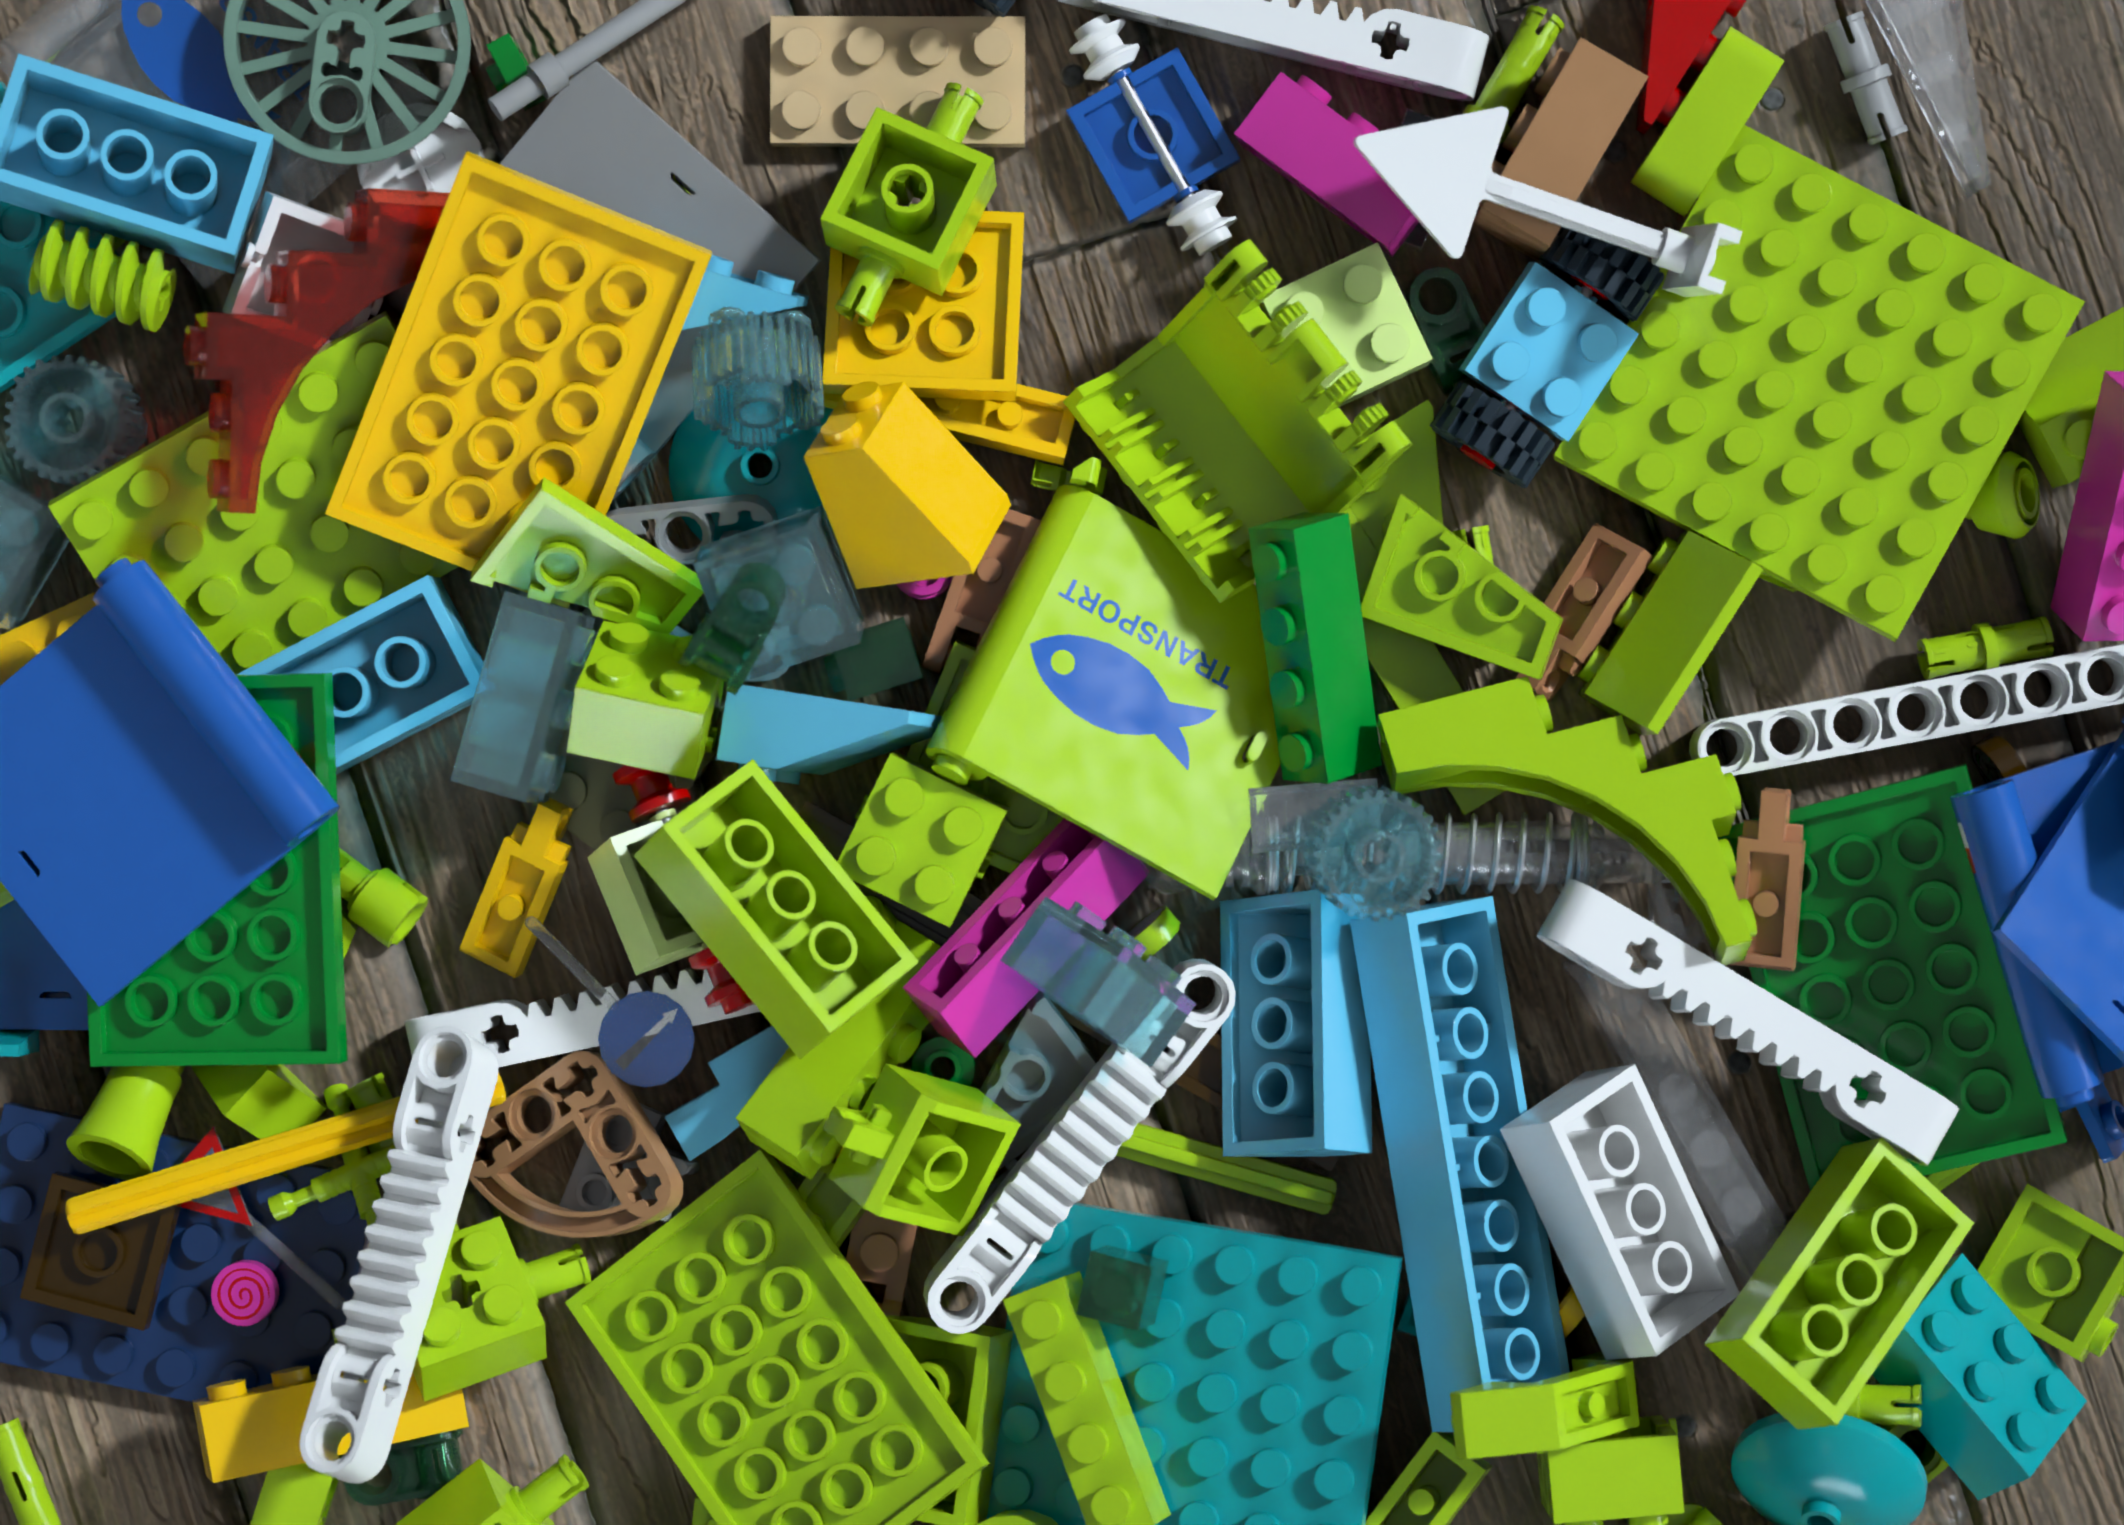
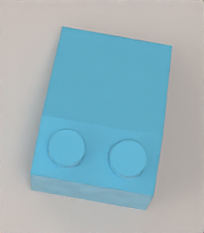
[716,682,942,785]

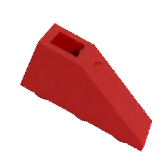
[1636,0,1747,134]

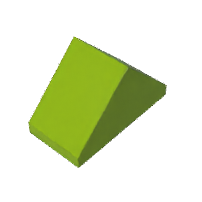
[191,1065,328,1139]

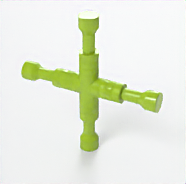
[268,1083,395,1245]

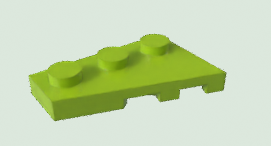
[470,477,706,634]

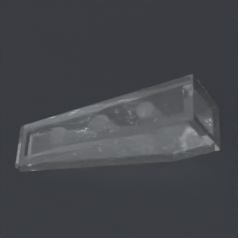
[1865,0,1991,198]

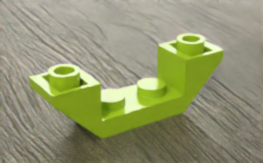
[1450,1351,1640,1459]

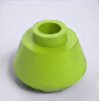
[1966,451,2040,539]

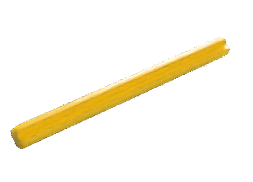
[65,1072,506,1235]

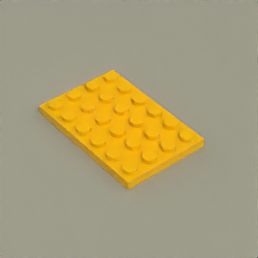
[325,151,712,609]

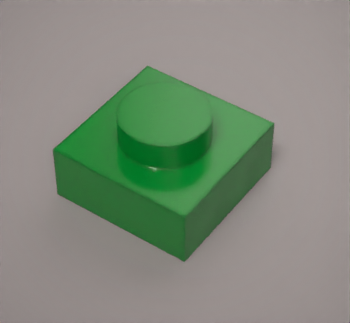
[485,33,547,111]

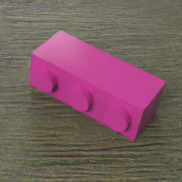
[1234,72,1419,257]

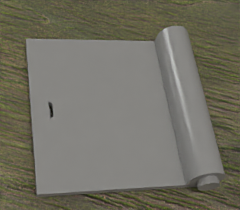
[382,60,821,500]

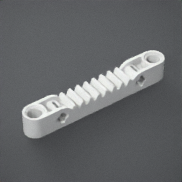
[1056,0,1489,101]
[1537,879,1959,1167]
[923,958,1236,1334]
[404,967,761,1076]
[299,1026,499,1483]

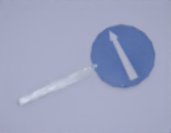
[525,916,695,1088]

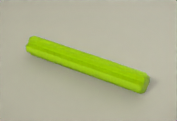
[1116,1123,1337,1215]

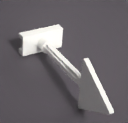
[1353,106,1743,297]

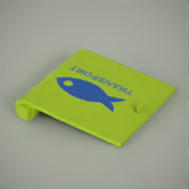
[926,485,1281,900]

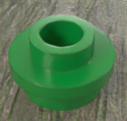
[911,1036,975,1086]

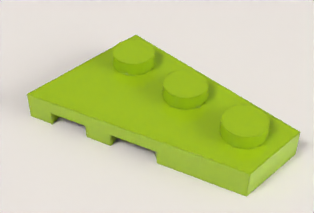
[1361,493,1563,680]

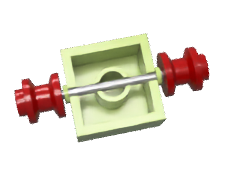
[587,764,754,1015]

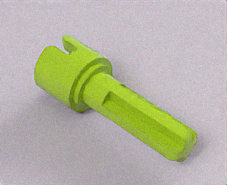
[339,847,428,948]

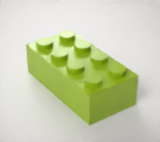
[634,759,919,1059]
[1704,1137,1974,1430]

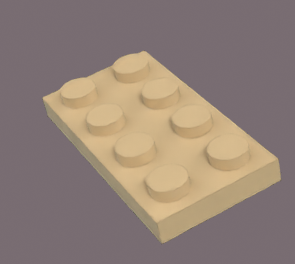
[770,16,1026,148]

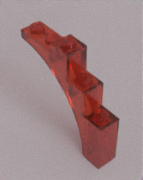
[184,188,450,514]

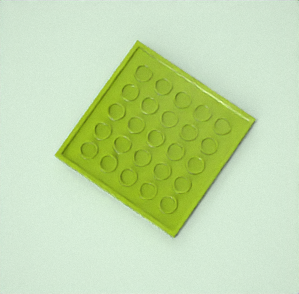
[1554,125,2085,642]

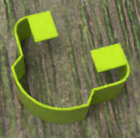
[1031,457,1107,497]

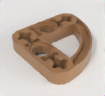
[469,1051,683,1238]

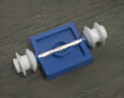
[1066,14,1240,256]

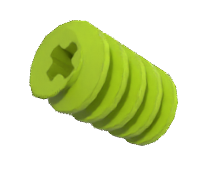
[29,218,177,332]

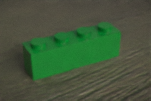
[1248,512,1382,784]

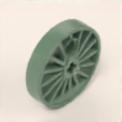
[223,0,471,165]

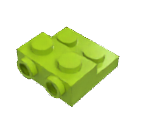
[1977,1183,2124,1363]

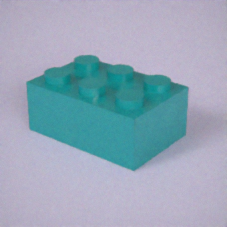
[1872,1253,2087,1500]

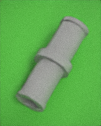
[1823,11,1908,146]

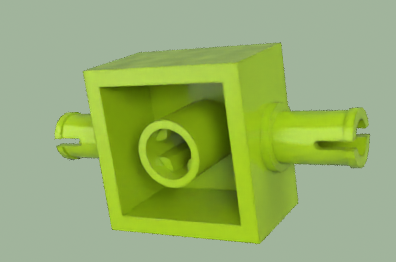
[820,82,997,327]
[332,1216,591,1402]
[395,1454,589,1525]

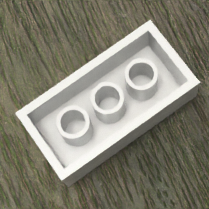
[1500,1064,1739,1360]

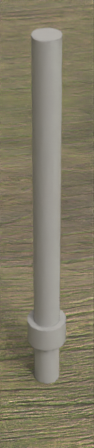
[487,0,687,121]

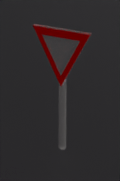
[181,1126,345,1309]

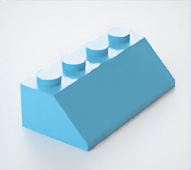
[1220,889,1372,1157]

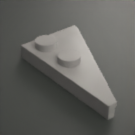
[980,989,1098,1171]

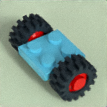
[1430,226,1665,488]

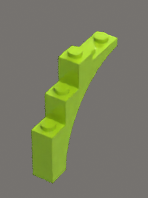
[1377,676,1757,966]

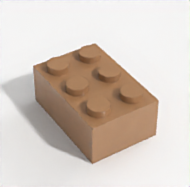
[1473,37,1649,261]

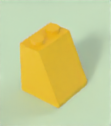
[804,381,1011,589]

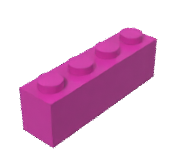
[2050,371,2124,641]
[903,818,1150,1058]

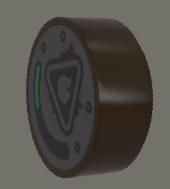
[1971,734,2026,783]

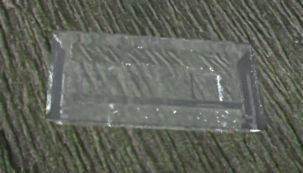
[1248,778,1382,853]

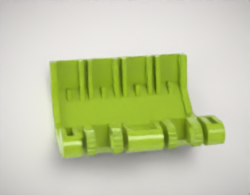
[1063,239,1412,603]

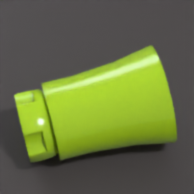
[66,1066,185,1180]

